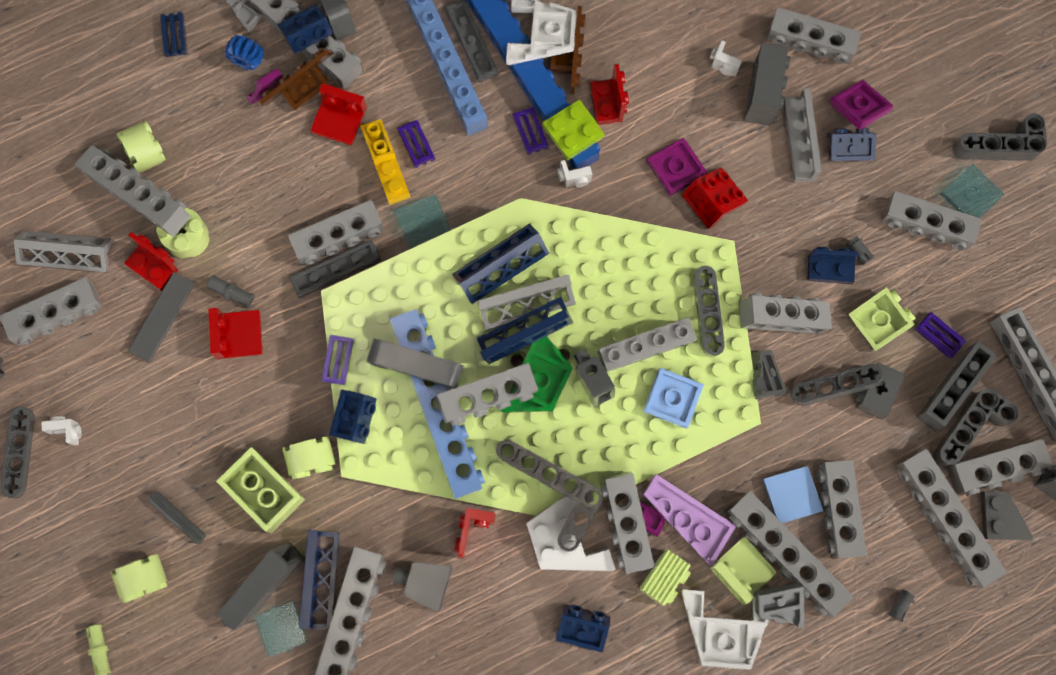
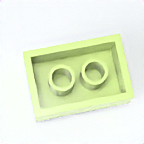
[216,447,306,534]

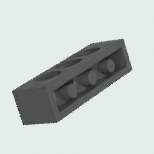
[917,341,997,431]

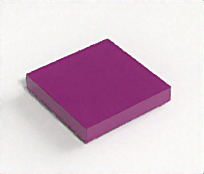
[829,80,893,130]
[646,137,708,197]

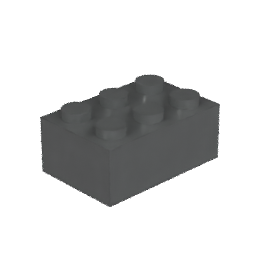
[744,42,791,126]

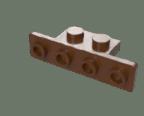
[550,6,586,94]
[259,48,334,111]

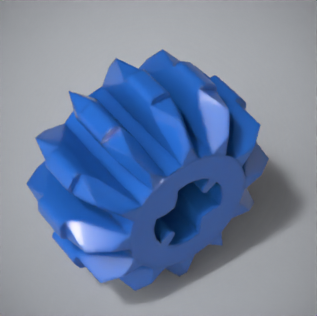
[224,35,264,70]

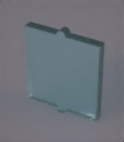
[255,602,307,657]

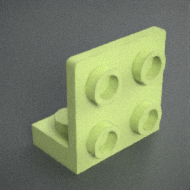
[710,537,776,604]

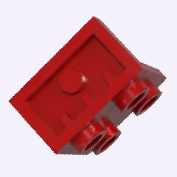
[590,63,629,125]
[311,83,367,146]
[681,168,748,229]
[124,232,178,291]
[208,308,263,360]
[454,508,496,559]

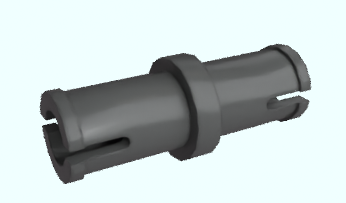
[207,275,255,308]

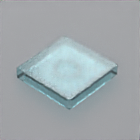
[940,164,1005,218]
[395,194,451,249]

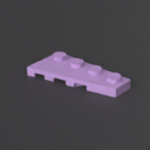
[643,474,736,567]

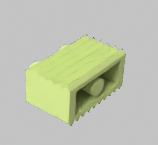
[639,549,691,606]

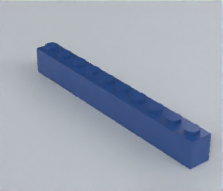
[465,0,600,170]

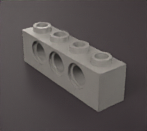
[766,7,861,64]
[882,191,982,250]
[288,200,384,265]
[0,277,103,345]
[739,293,832,334]
[597,317,697,373]
[436,363,538,426]
[947,439,1053,496]
[817,460,867,559]
[600,471,655,574]

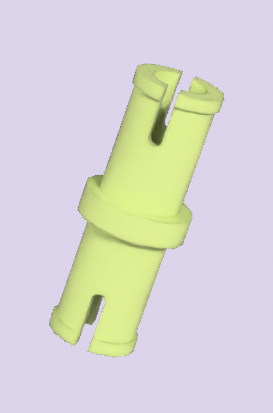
[85,625,111,675]

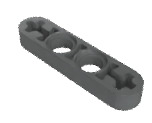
[693,265,725,357]
[792,364,883,406]
[1,406,35,499]

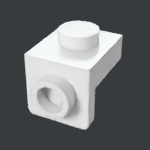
[710,41,742,77]
[557,160,592,188]
[42,416,82,446]

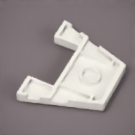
[506,0,576,65]
[527,480,616,571]
[681,590,769,670]

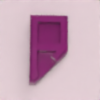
[247,69,283,105]
[640,502,666,537]

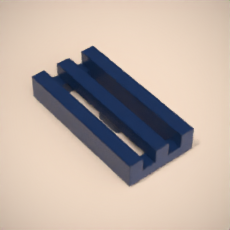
[160,12,188,57]

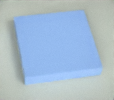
[643,368,704,429]
[762,466,823,523]

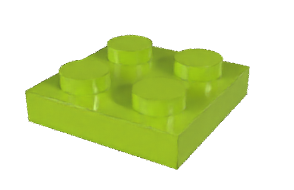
[543,99,605,161]

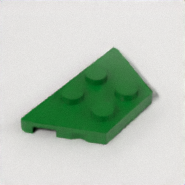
[501,336,573,413]

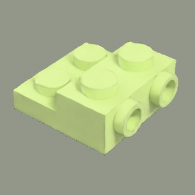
[848,287,916,351]

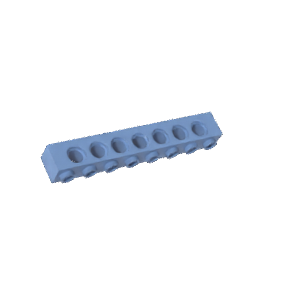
[405,0,488,136]
[390,309,485,499]

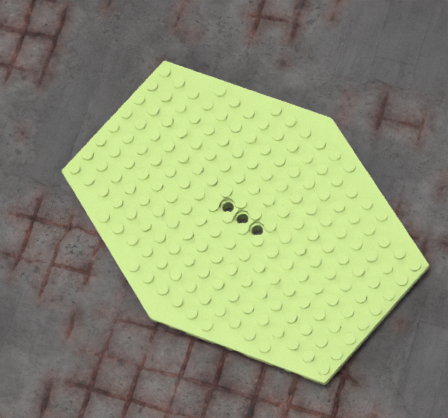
[321,198,761,516]

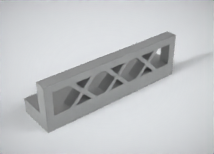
[783,88,822,182]
[13,231,113,272]
[478,274,576,330]

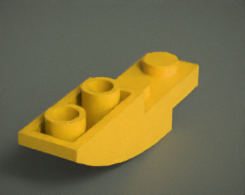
[361,119,411,205]

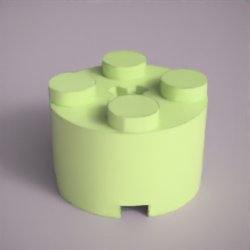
[116,121,166,173]
[156,208,209,259]
[282,436,335,479]
[110,554,167,603]

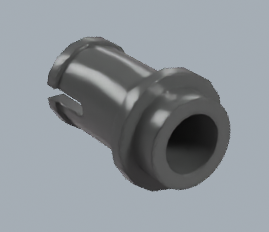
[846,236,875,265]
[888,589,915,622]

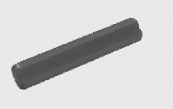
[148,491,206,545]

